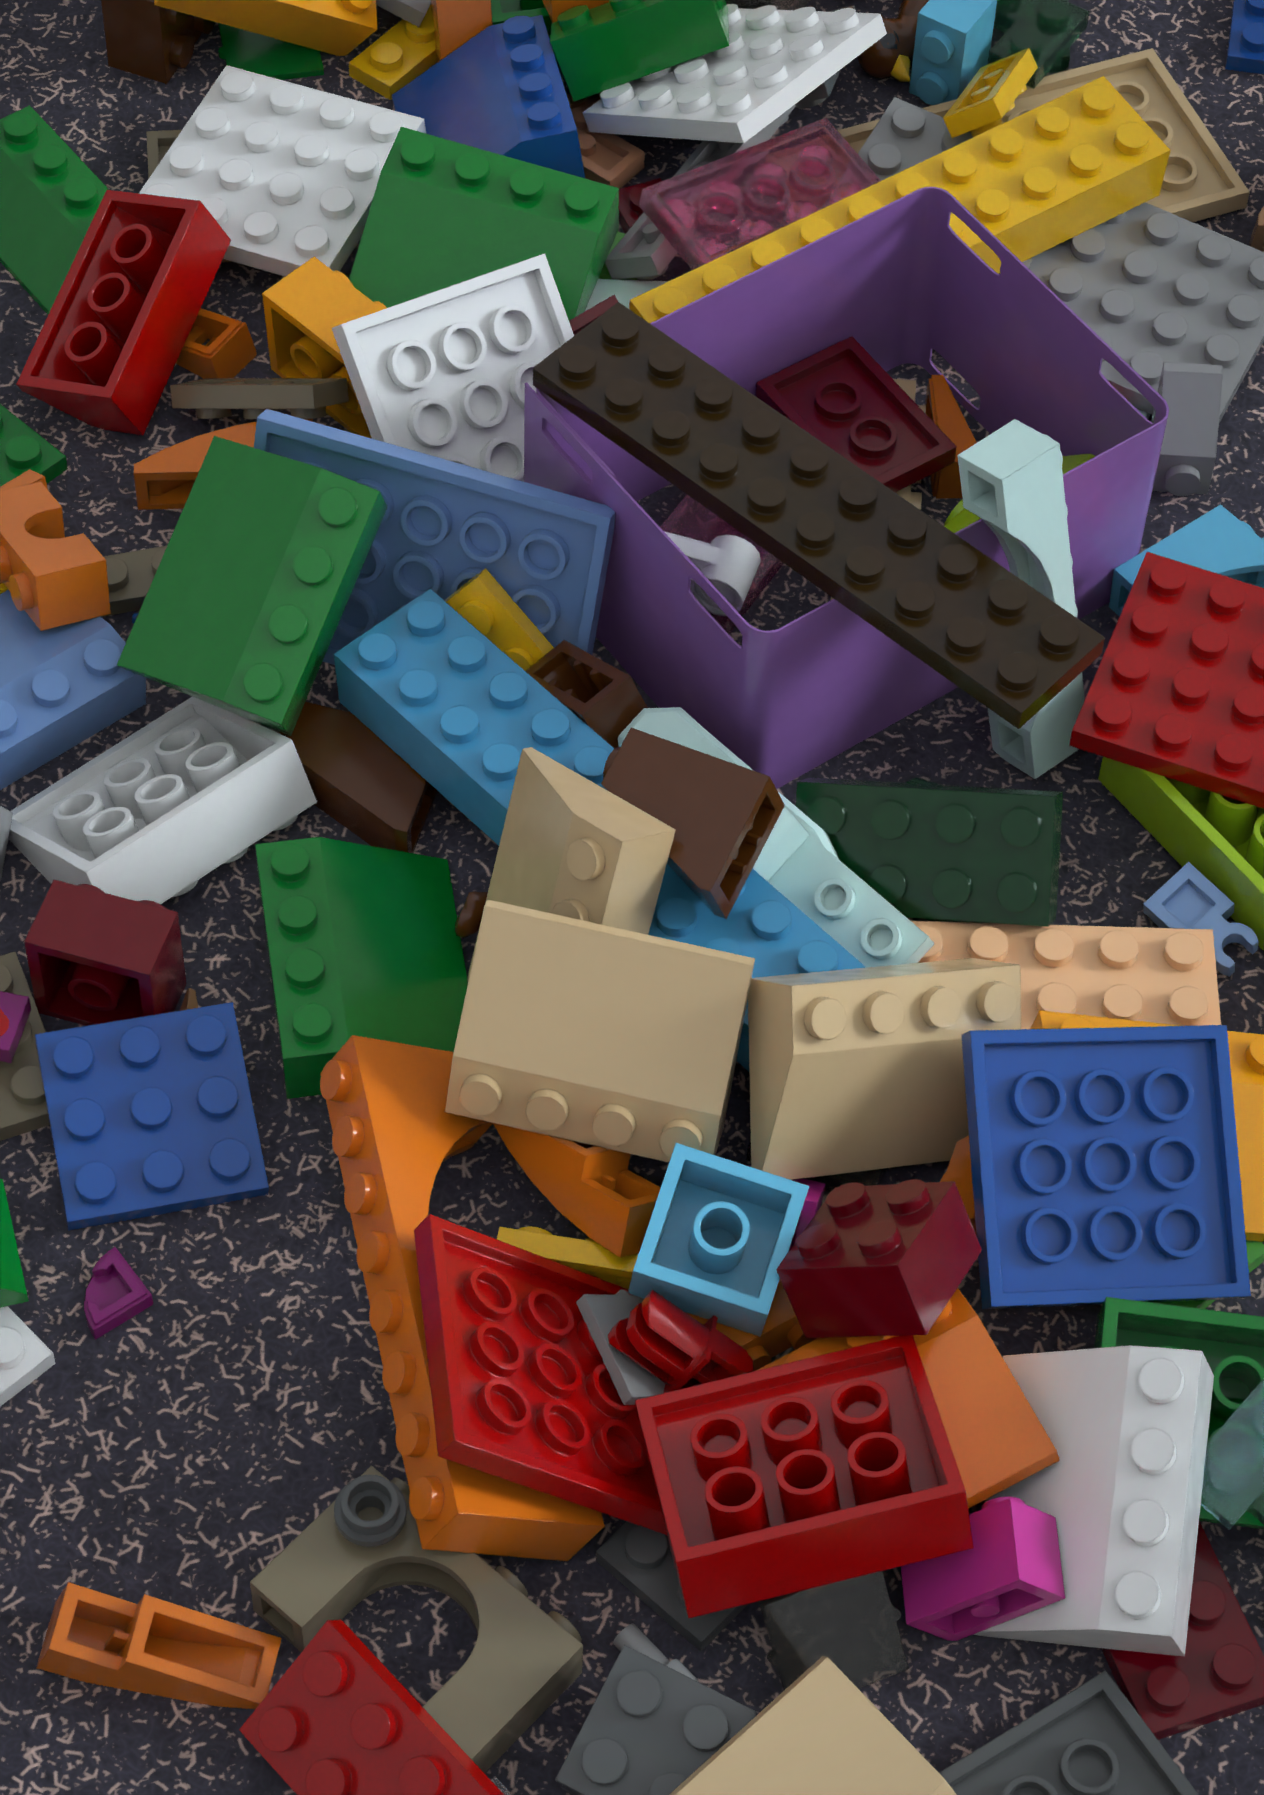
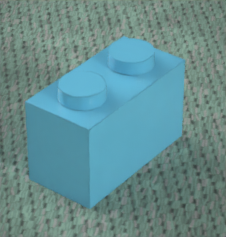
[909,0,997,105]

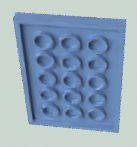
[254,409,615,665]

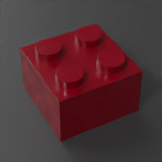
[24,880,187,1026]
[776,1179,982,1338]

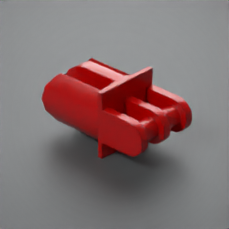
[608,1290,754,1393]

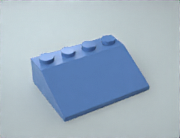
[0,590,146,790]

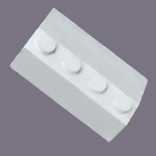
[8,696,317,904]
[973,1345,1214,1656]

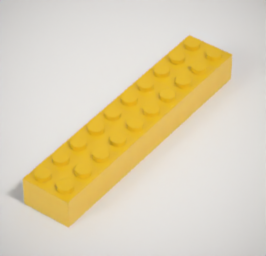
[629,76,1171,323]

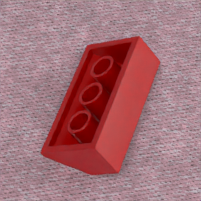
[16,190,231,435]

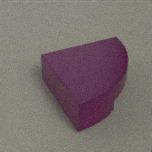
[84,1247,153,1340]

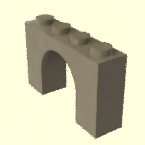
[250,1465,583,1773]

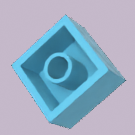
[628,1143,809,1337]

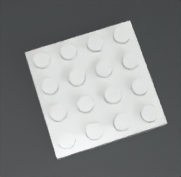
[582,4,887,143]
[139,65,426,277]
[332,253,574,482]

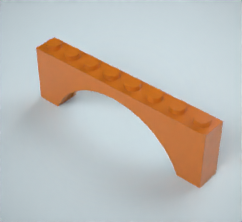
[320,1035,605,1561]

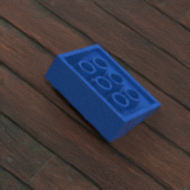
[392,15,585,178]

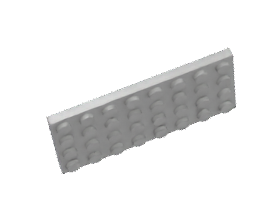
[823,97,1264,423]

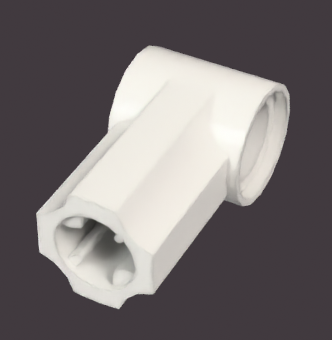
[664,531,761,616]

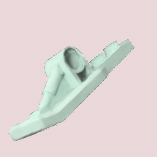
[618,707,934,968]

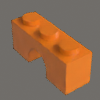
[0,482,111,631]

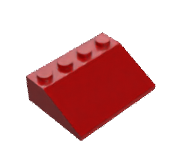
[635,1335,974,1619]

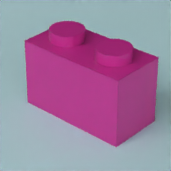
[901,1497,1065,1641]

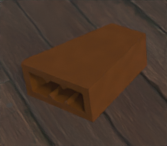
[526,640,648,749]
[279,702,437,853]
[601,728,785,919]

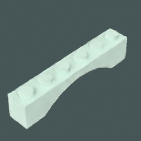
[957,419,1085,779]

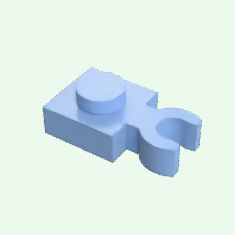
[1143,862,1259,977]

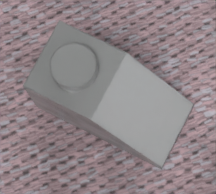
[1151,362,1223,496]

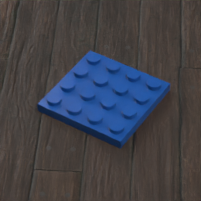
[961,1025,1251,1309]

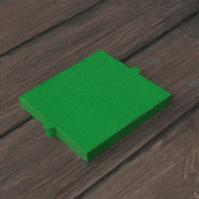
[218,23,324,80]

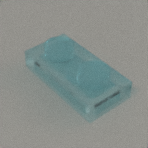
[1201,1378,1264,1530]

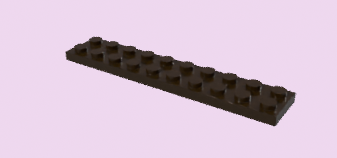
[533,302,1105,729]

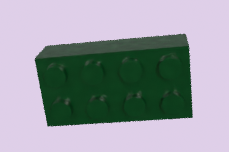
[796,777,1063,926]

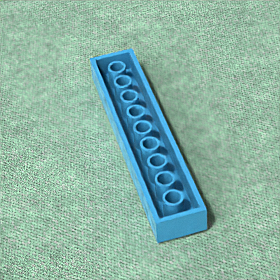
[333,589,865,1072]

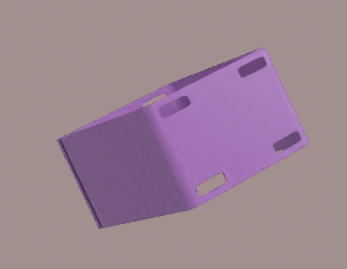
[524,187,1169,789]

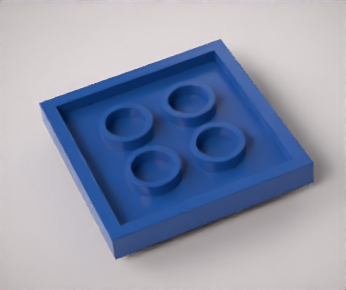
[35,1002,269,1230]

